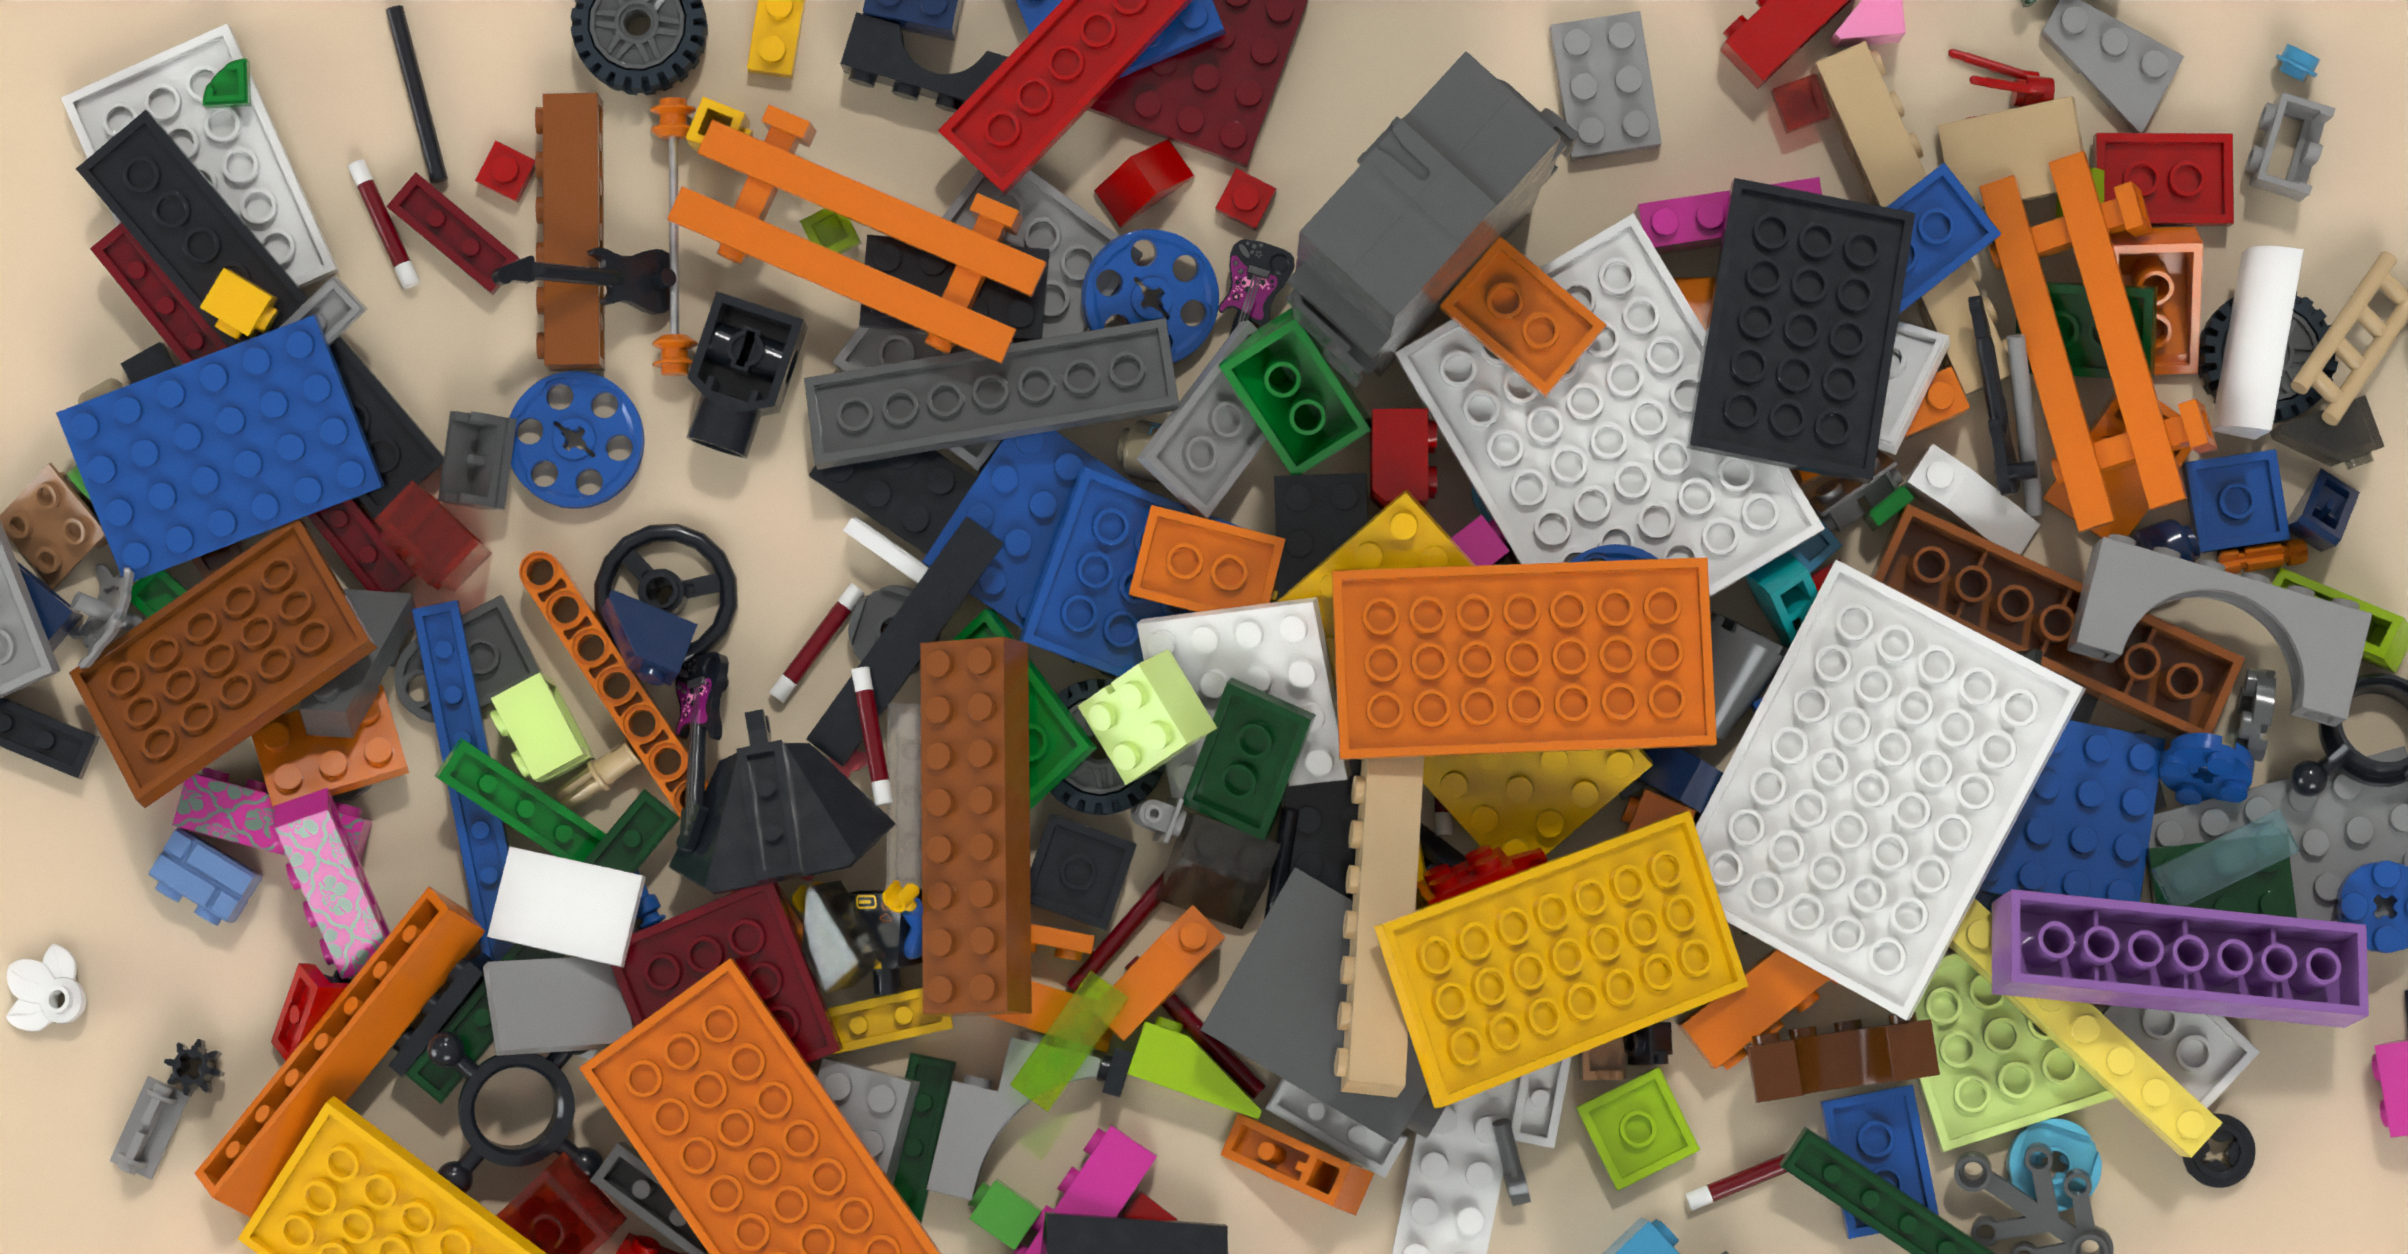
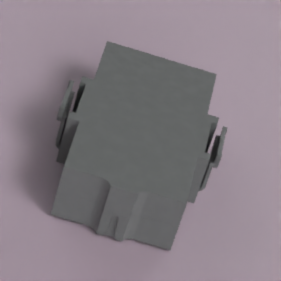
[1286,51,1579,388]

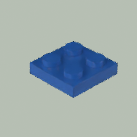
[2182,449,2291,553]

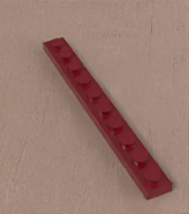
[90,223,417,592]

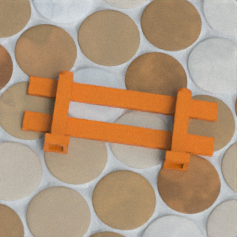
[667,104,1047,364]
[1979,151,2218,533]

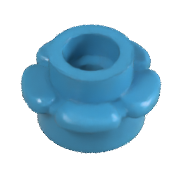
[2276,43,2320,82]

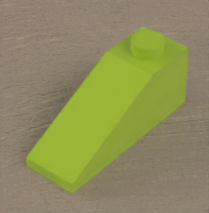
[2272,567,2408,674]
[1127,1016,1262,1119]

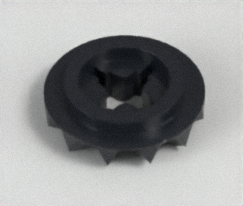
[2181,1113,2256,1188]

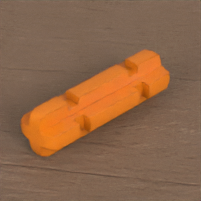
[2216,539,2308,574]

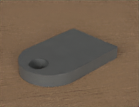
[394,595,543,723]

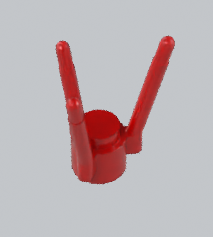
[1948,49,2055,119]

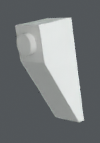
[1901,444,2041,555]

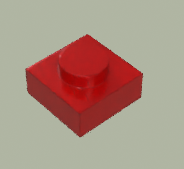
[475,140,535,203]
[1215,168,1277,231]

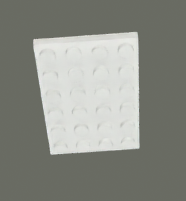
[61,24,339,289]

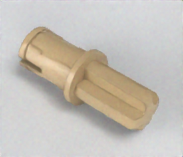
[555,738,642,811]

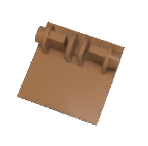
[0,463,108,590]

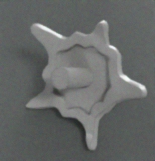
[68,564,142,669]

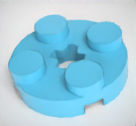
[2006,1118,2102,1212]

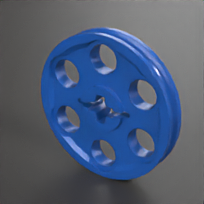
[1081,229,1219,363]
[509,371,645,509]

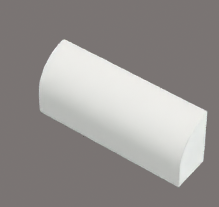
[2211,246,2304,440]

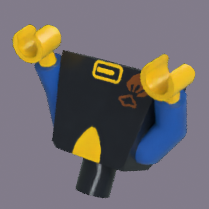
[792,880,923,995]

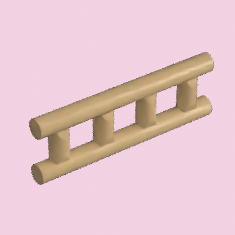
[2291,251,2408,426]

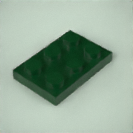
[2016,281,2158,379]
[1182,677,1316,841]
[2146,833,2297,918]

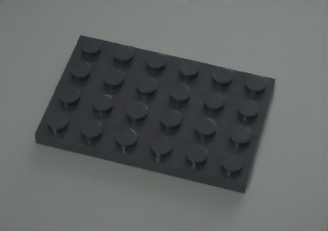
[1687,178,1915,484]

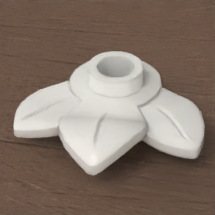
[6,944,87,1031]

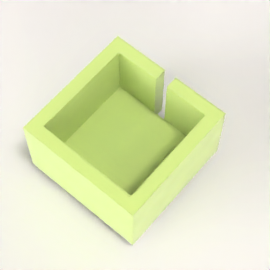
[1078,649,1217,785]
[490,672,595,785]

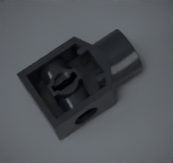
[686,291,808,458]

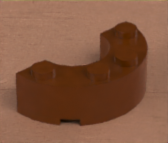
[1747,1012,1940,1103]

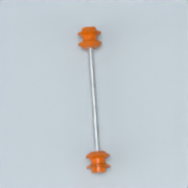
[650,97,698,376]

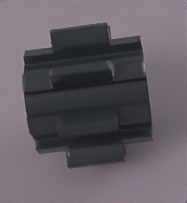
[164,1039,225,1097]

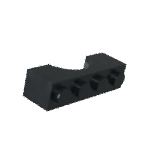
[840,12,1008,113]

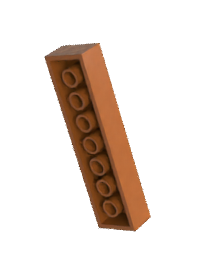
[1870,504,2246,736]
[920,637,1032,1017]

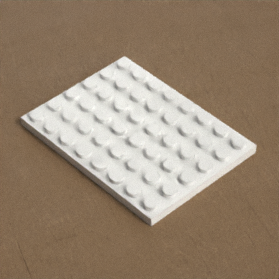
[1395,213,1825,597]
[1695,560,2086,1020]

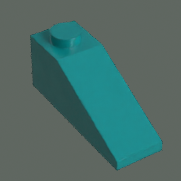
[1745,552,1818,648]

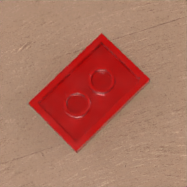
[2093,133,2234,226]

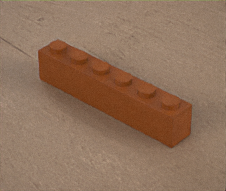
[535,93,605,371]

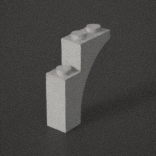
[926,1031,1102,1200]

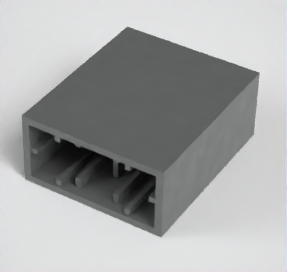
[1200,867,1446,1144]

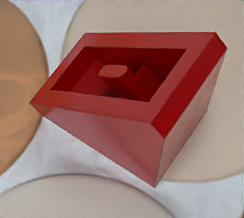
[1094,139,1195,228]

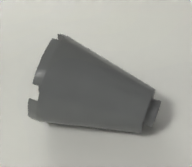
[1710,611,1789,740]

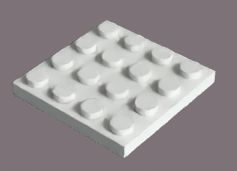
[1137,597,1352,798]

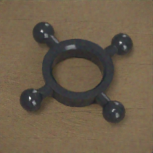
[2290,673,2408,797]
[427,1031,603,1194]

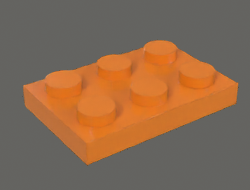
[1440,236,1606,397]
[1129,505,1286,612]
[251,685,409,810]

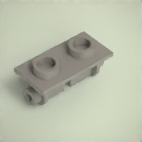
[1809,451,1904,532]
[1131,798,1187,843]
[110,1076,190,1180]

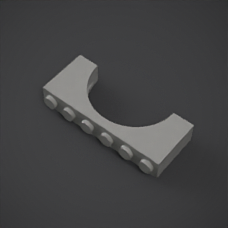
[2067,534,2372,727]

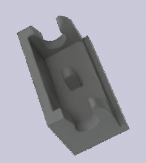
[438,411,517,510]

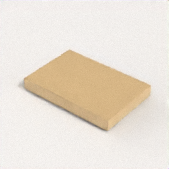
[1938,96,2084,210]

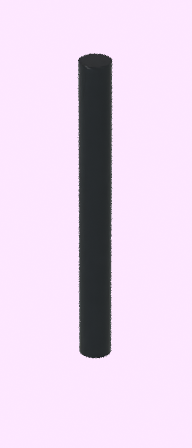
[385,5,448,184]

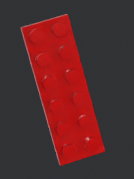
[938,0,1193,195]

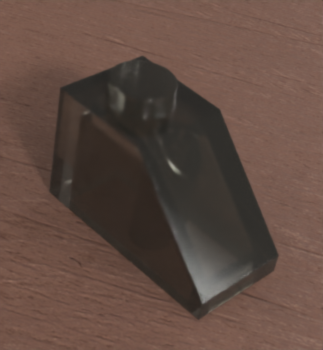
[2270,395,2385,470]
[802,880,887,993]

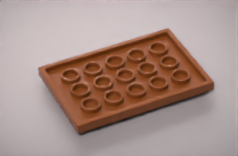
[69,519,377,808]

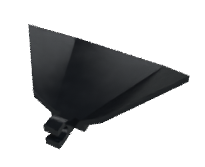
[669,709,896,895]

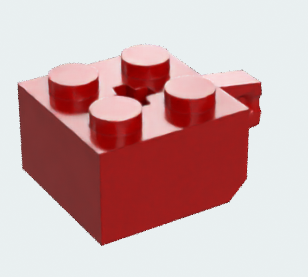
[1370,408,1437,510]
[1417,845,1548,907]

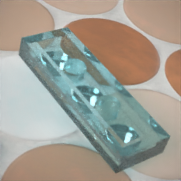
[2151,809,2300,907]

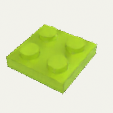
[1575,1066,1700,1191]

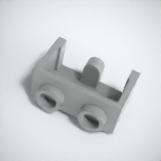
[2245,92,2336,202]

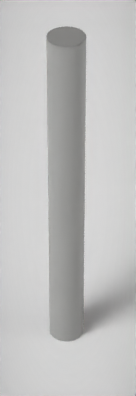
[2007,334,2045,516]

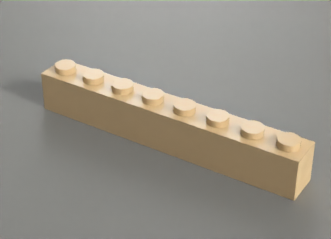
[1810,41,2011,397]
[1334,757,1424,1098]

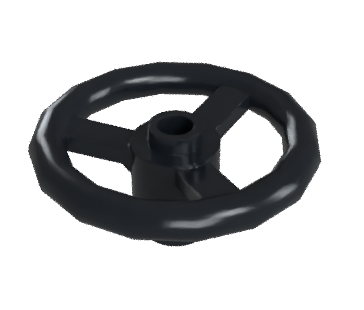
[594,524,738,666]

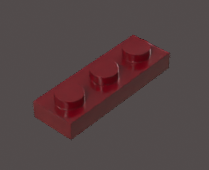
[386,172,520,295]

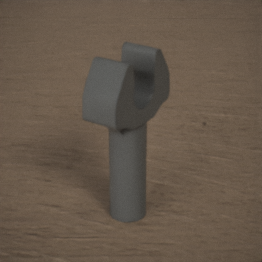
[1492,1118,1531,1207]

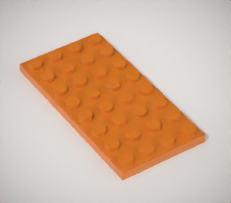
[1332,557,1717,760]
[579,958,942,1254]

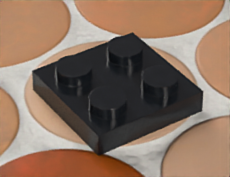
[1030,813,1137,931]

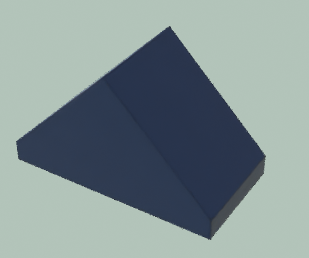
[2287,468,2360,552]
[1637,747,1723,814]

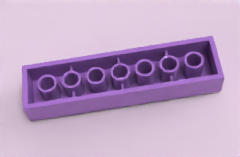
[1992,889,2369,1028]

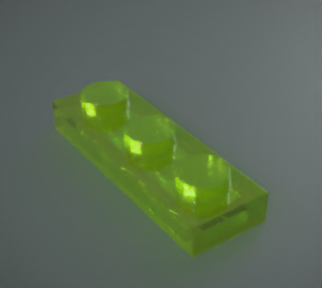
[1010,971,1129,1112]

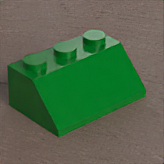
[1219,308,1371,475]

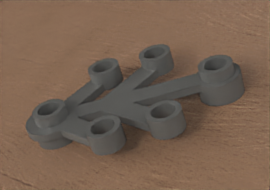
[1954,1142,2114,1254]

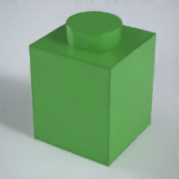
[968,1179,1042,1250]

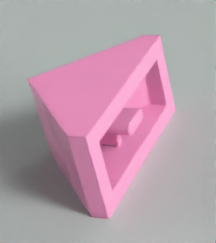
[1829,0,1906,48]

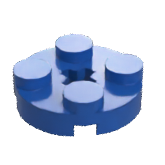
[2159,733,2254,805]
[2336,860,2408,953]

